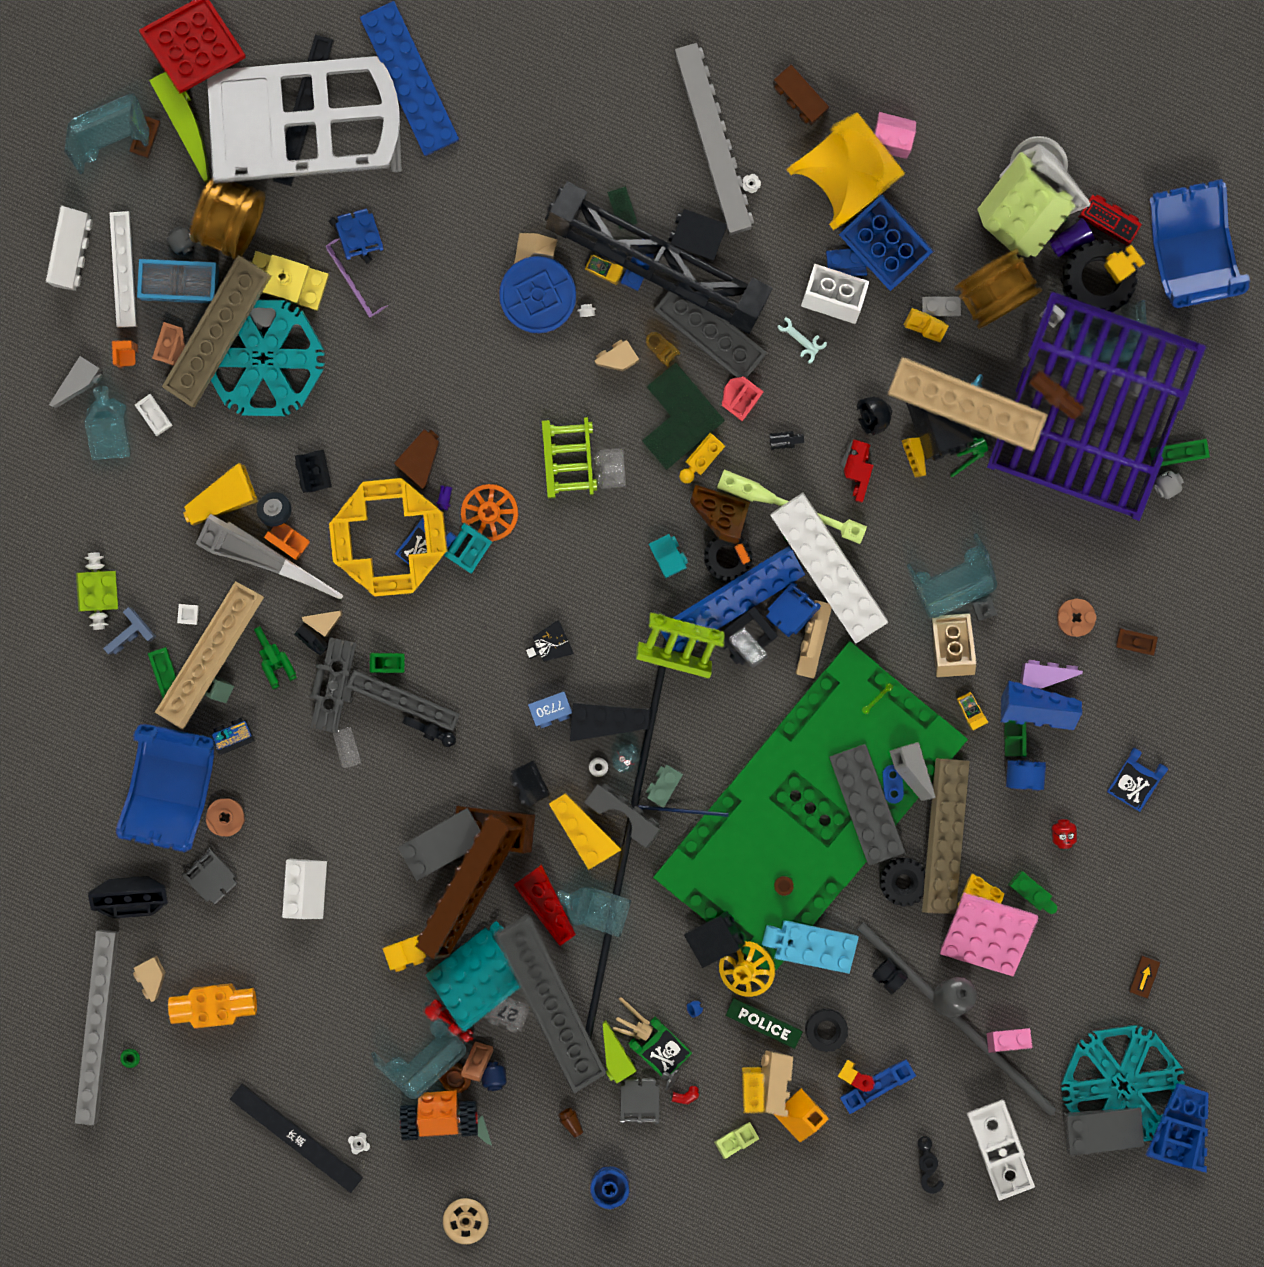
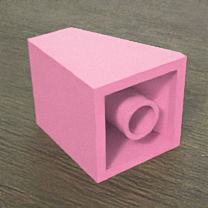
[874,112,916,159]

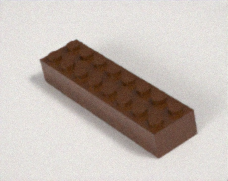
[415,814,524,959]

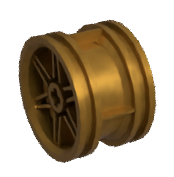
[190,177,265,260]
[954,249,1042,329]

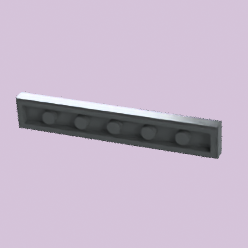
[346,670,460,732]

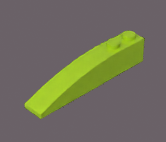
[149,72,210,184]

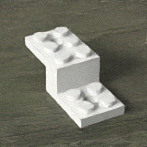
[967,1099,1035,1201]

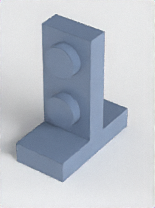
[103,607,156,655]

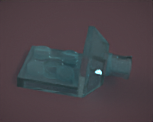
[84,386,131,460]
[557,887,632,937]

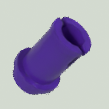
[436,486,453,511]

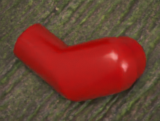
[672,1086,699,1104]

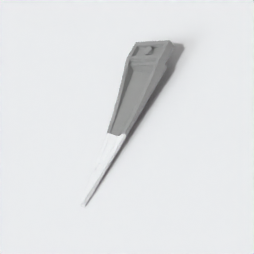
[196,514,343,599]

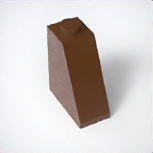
[394,429,440,490]

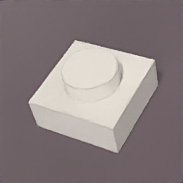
[1039,305,1065,328]
[177,604,199,625]

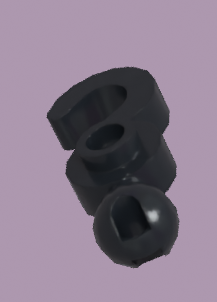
[402,716,456,747]
[917,1136,944,1194]

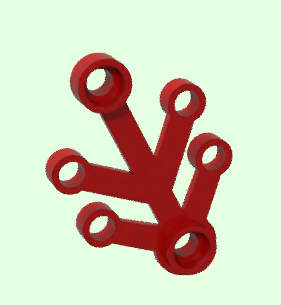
[423,999,474,1042]

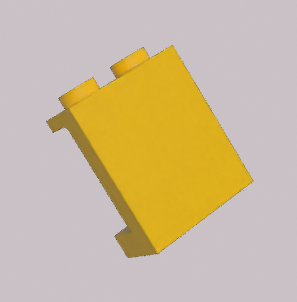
[742,1067,764,1113]

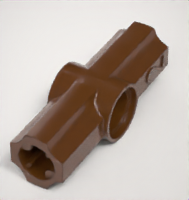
[1029,370,1085,420]

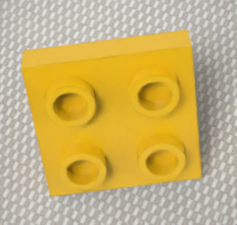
[958,874,1005,905]

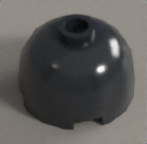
[856,396,892,436]

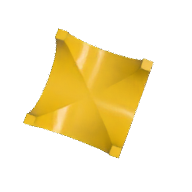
[786,112,905,230]

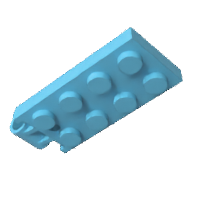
[762,920,859,974]

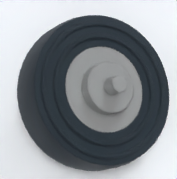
[256,492,292,527]

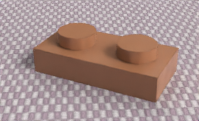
[461,1042,493,1082]

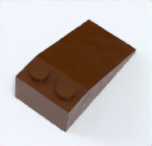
[455,806,535,853]

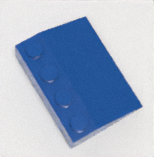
[839,195,935,291]

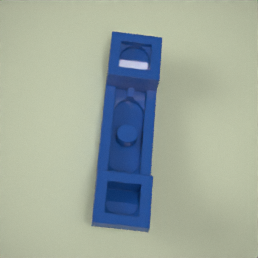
[840,1059,916,1114]

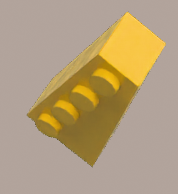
[549,793,622,870]

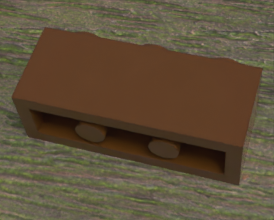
[773,65,829,126]

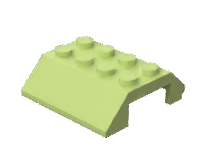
[978,152,1075,258]

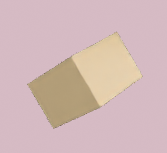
[302,611,343,637]

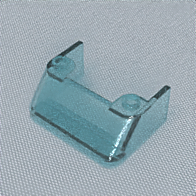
[64,94,149,175]
[1063,300,1147,366]
[906,533,997,618]
[371,1002,466,1099]

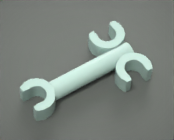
[777,317,827,364]

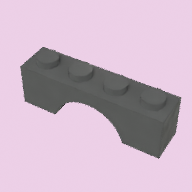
[585,783,662,848]

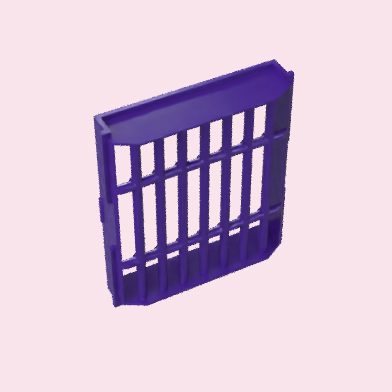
[987,292,1206,521]

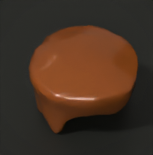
[439,1063,471,1094]

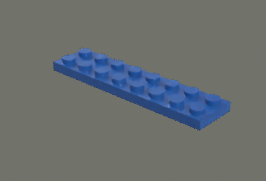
[360,1,459,156]
[660,546,805,652]

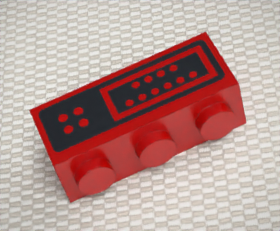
[1078,195,1142,246]

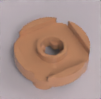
[1057,598,1097,637]
[206,798,245,837]

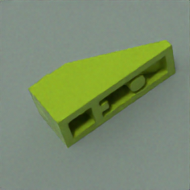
[603,1020,636,1083]

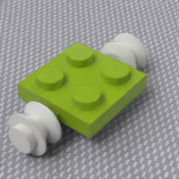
[76,553,118,630]

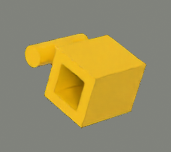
[1104,244,1145,284]

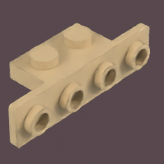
[796,600,832,678]

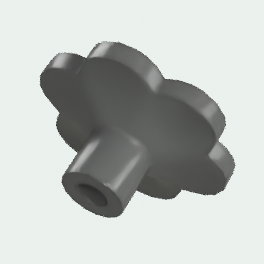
[661,1069,679,1091]

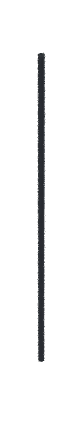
[585,617,673,1040]

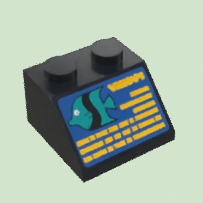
[210,717,255,756]

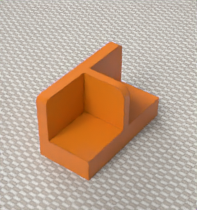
[112,341,138,368]
[264,523,310,560]

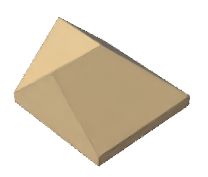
[514,233,557,264]

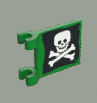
[628,1016,692,1077]

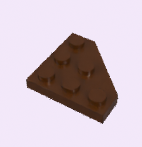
[690,485,750,544]

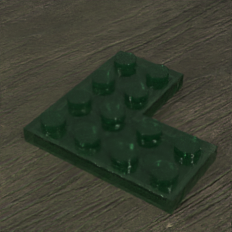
[642,362,725,470]

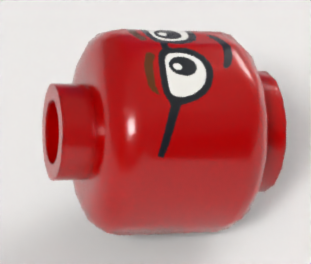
[1052,819,1077,849]

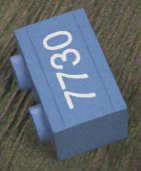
[528,691,572,728]

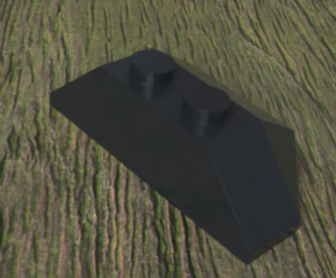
[88,876,168,919]

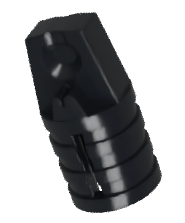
[769,431,804,450]
[294,623,328,655]

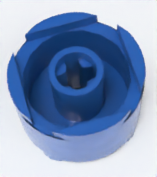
[1006,760,1046,790]
[591,1166,629,1209]

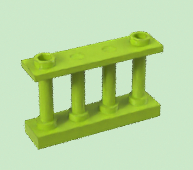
[542,417,597,499]
[636,612,724,678]

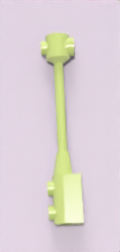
[717,469,867,544]

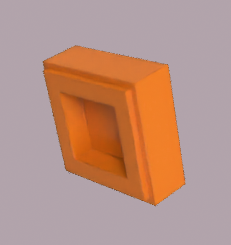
[734,544,750,565]

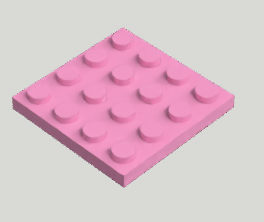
[940,893,1038,976]

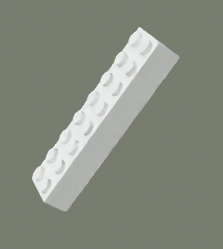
[771,492,888,643]

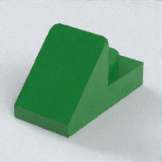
[370,653,405,673]

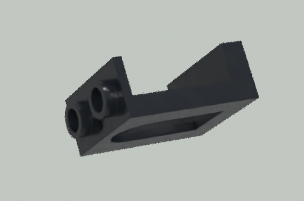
[722,607,778,665]

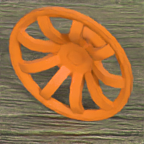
[461,484,518,541]

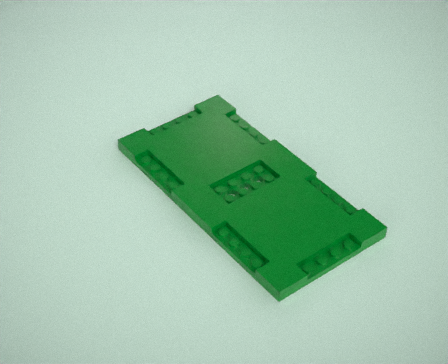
[653,641,968,971]

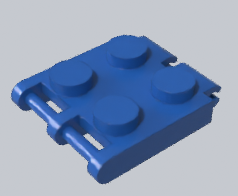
[335,208,384,260]
[766,582,821,637]

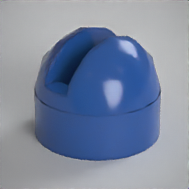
[687,1001,703,1018]

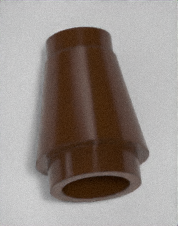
[558,1107,583,1138]

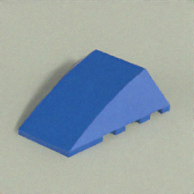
[1146,1083,1209,1173]

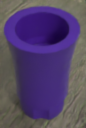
[1049,218,1095,257]

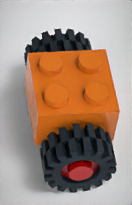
[400,1090,478,1141]

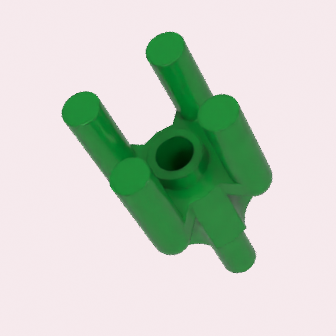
[254,626,297,690]

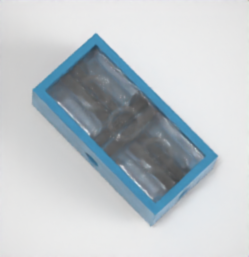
[137,259,219,303]

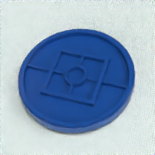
[499,256,576,333]

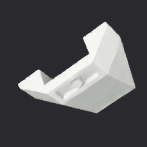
[999,144,1091,214]

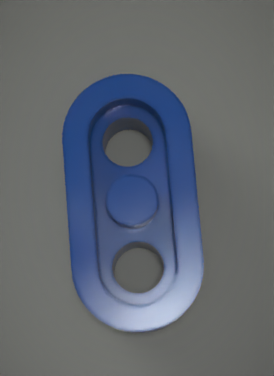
[882,765,904,804]

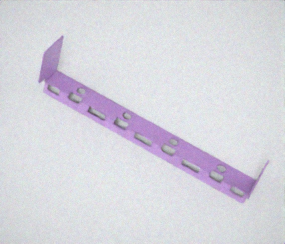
[326,239,388,317]

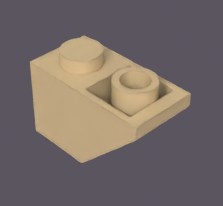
[594,340,639,371]
[133,956,166,1002]

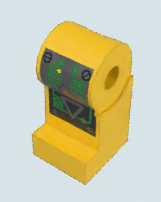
[585,255,623,285]
[957,692,988,731]

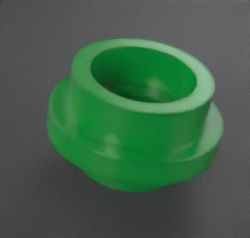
[120,1048,140,1068]

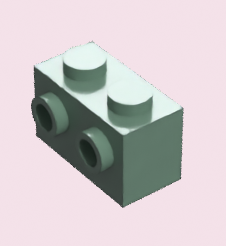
[646,764,683,808]

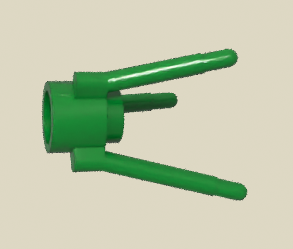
[950,437,988,477]

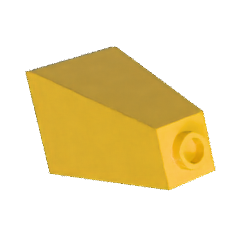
[183,463,258,525]

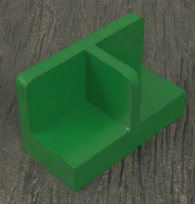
[1004,720,1026,757]

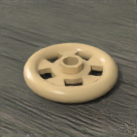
[443,1198,489,1244]

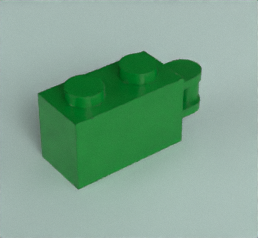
[1008,870,1058,914]

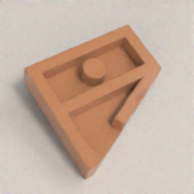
[152,322,185,366]

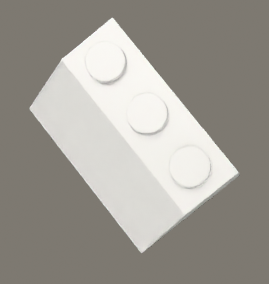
[801,264,869,324]
[282,859,327,919]

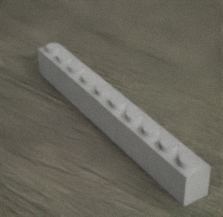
[675,43,754,236]
[75,929,119,1125]

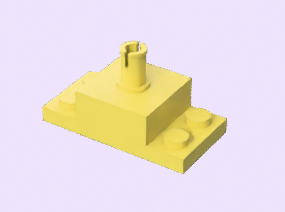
[252,251,329,311]

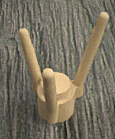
[613,997,653,1041]

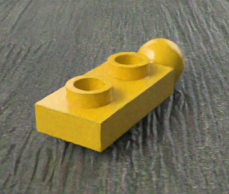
[679,433,725,484]

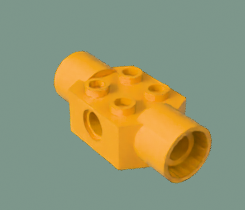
[168,983,257,1028]

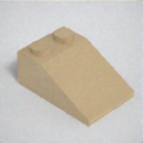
[932,614,976,677]

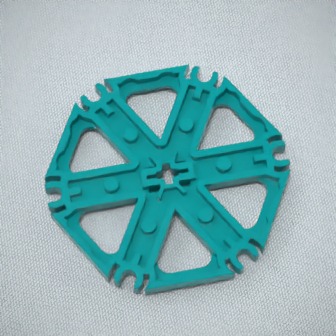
[211,300,325,416]
[1061,1025,1185,1142]

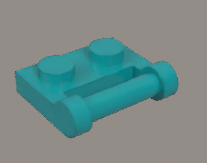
[444,523,493,574]

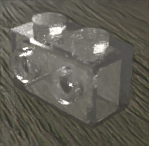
[595,448,626,489]

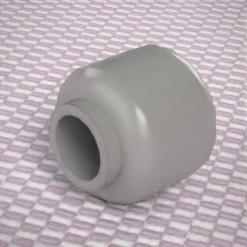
[1153,471,1184,499]

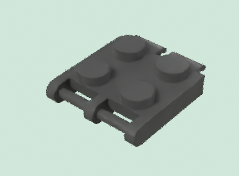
[181,848,237,904]
[621,1078,659,1124]

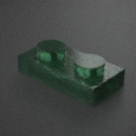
[607,186,638,230]

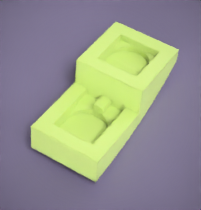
[714,1122,759,1159]

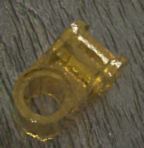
[645,332,681,367]

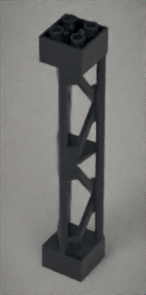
[545,181,773,334]

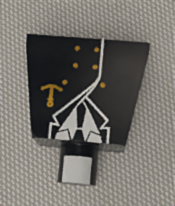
[526,620,574,662]

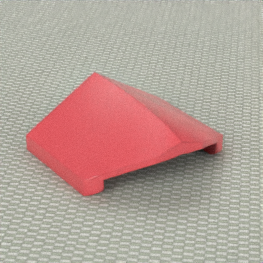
[722,376,764,421]

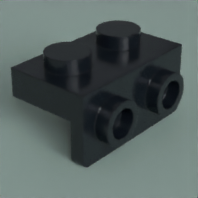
[295,450,332,493]

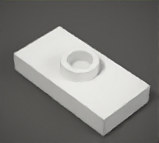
[135,394,173,436]

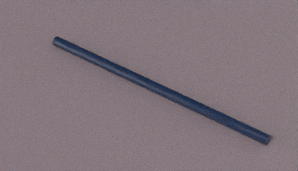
[638,805,729,817]

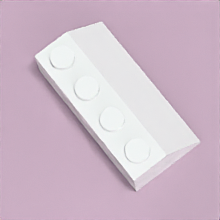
[46,206,92,291]

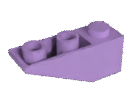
[1020,660,1083,689]

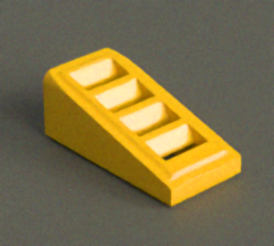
[902,438,926,477]

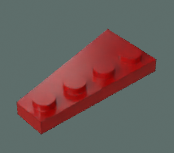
[514,864,576,946]

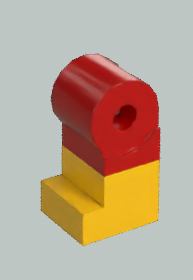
[838,1060,875,1092]

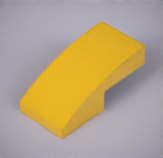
[904,308,949,342]

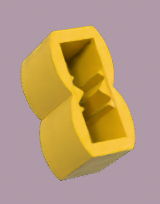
[383,935,428,972]

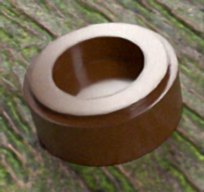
[774,876,794,896]

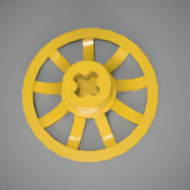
[719,941,775,997]

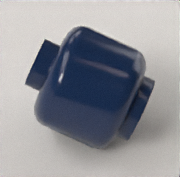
[481,1062,507,1091]

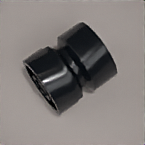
[872,958,908,995]

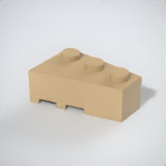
[761,1050,793,1117]

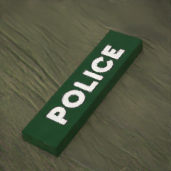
[725,998,803,1049]

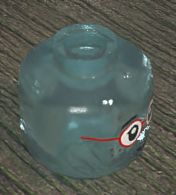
[612,744,640,773]

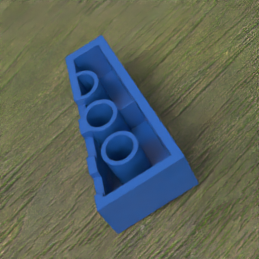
[1001,681,1082,730]

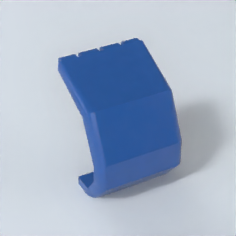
[1150,179,1250,308]
[116,724,214,852]

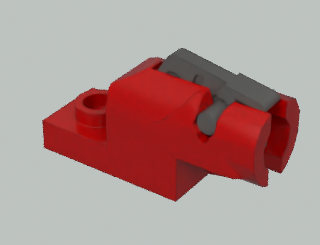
[841,440,874,503]

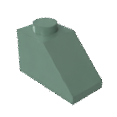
[204,676,234,703]

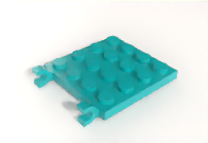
[426,921,520,1031]

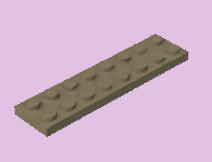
[162,255,271,407]
[922,758,970,914]

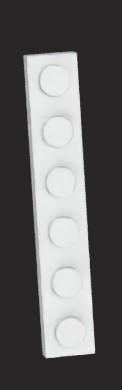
[110,211,137,328]

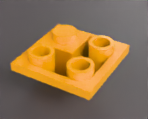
[773,1088,829,1142]

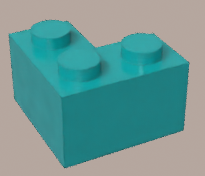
[648,534,688,579]

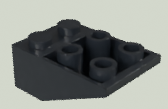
[510,760,550,807]

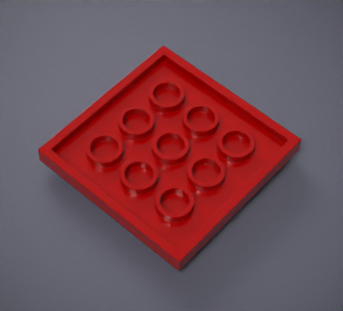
[139,0,246,94]

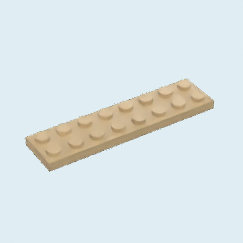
[888,357,1047,451]
[155,581,264,729]

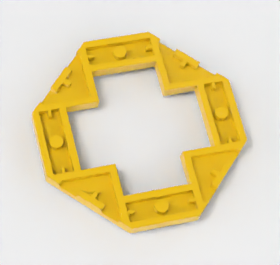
[329,478,447,596]

